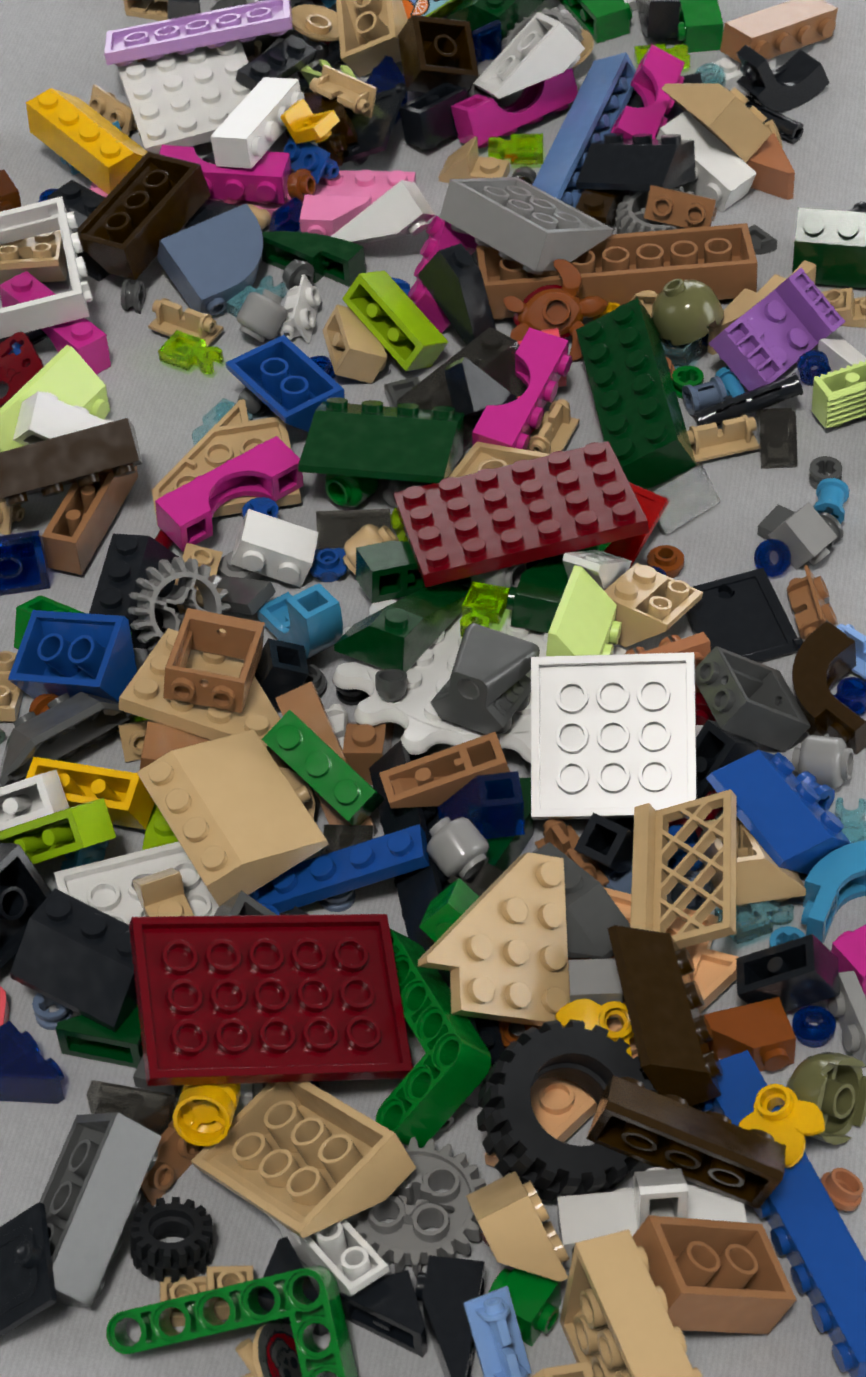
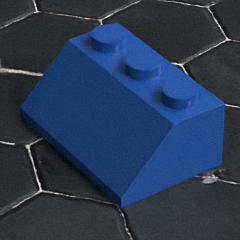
[225,335,345,432]
[8,610,137,702]
[706,750,851,874]

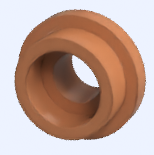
[820,1168,864,1211]

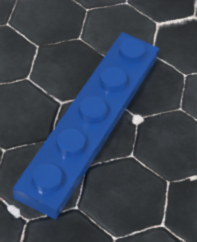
[249,824,430,913]

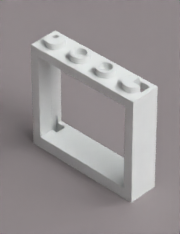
[0,196,93,339]

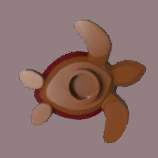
[503,259,608,361]

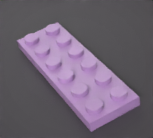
[104,0,293,67]

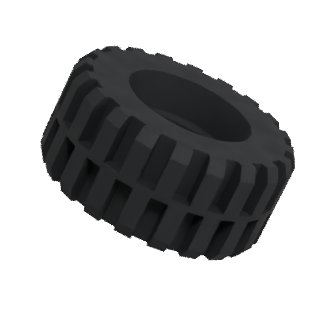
[477,1019,656,1202]

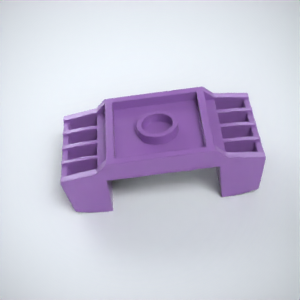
[708,267,846,391]

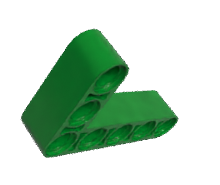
[375,928,491,1148]
[106,1266,358,1377]

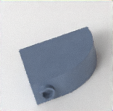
[157,203,263,316]

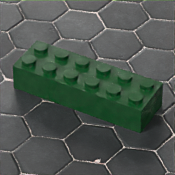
[576,298,697,490]

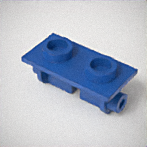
[283,135,339,184]

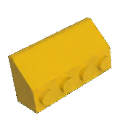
[26,88,148,195]

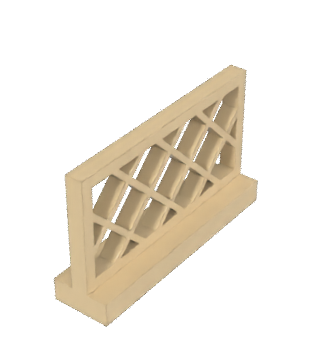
[630,789,737,949]

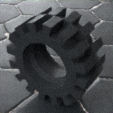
[130,1197,213,1283]

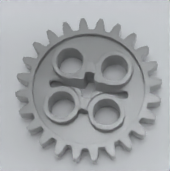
[346,1137,486,1276]

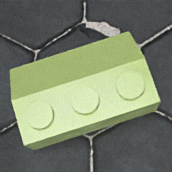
[546,565,622,656]

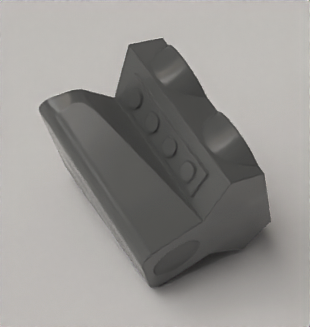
[431,623,540,735]

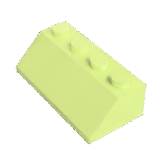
[0,345,110,452]

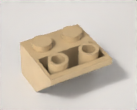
[0,230,68,284]
[604,563,703,648]
[702,817,806,907]
[466,1171,569,1282]

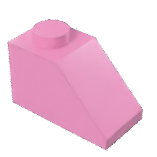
[299,194,371,236]

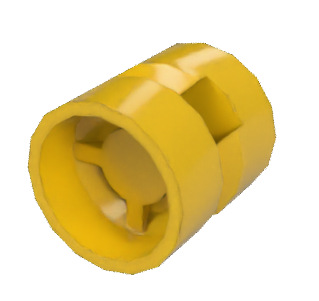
[173,1083,241,1146]

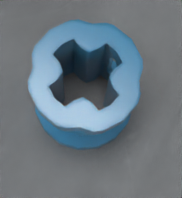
[813,478,850,524]

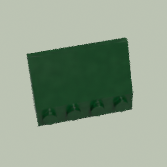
[298,397,464,483]

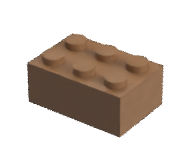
[632,1215,797,1335]

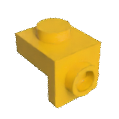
[281,99,340,144]

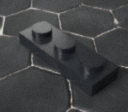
[236,35,317,90]

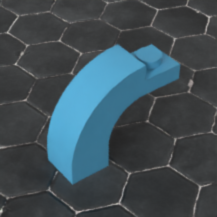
[257,583,343,660]
[801,840,866,943]

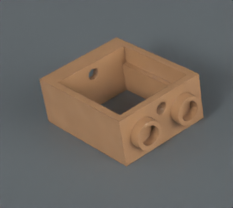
[163,608,265,713]

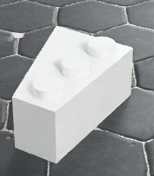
[656,110,757,212]

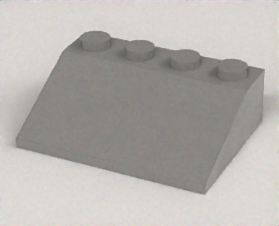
[439,177,613,275]

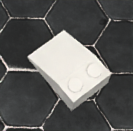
[474,12,585,99]

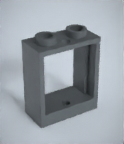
[695,646,811,753]

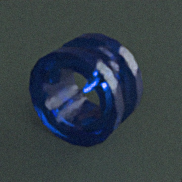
[797,350,831,386]

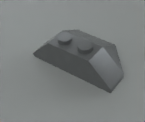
[0,692,137,788]
[532,842,630,959]

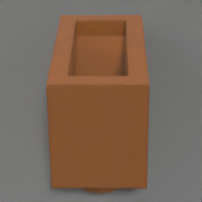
[700,997,796,1072]

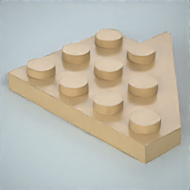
[152,399,301,526]
[119,628,280,753]
[418,852,570,1028]

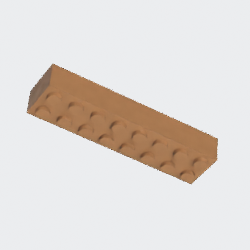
[476,223,758,320]

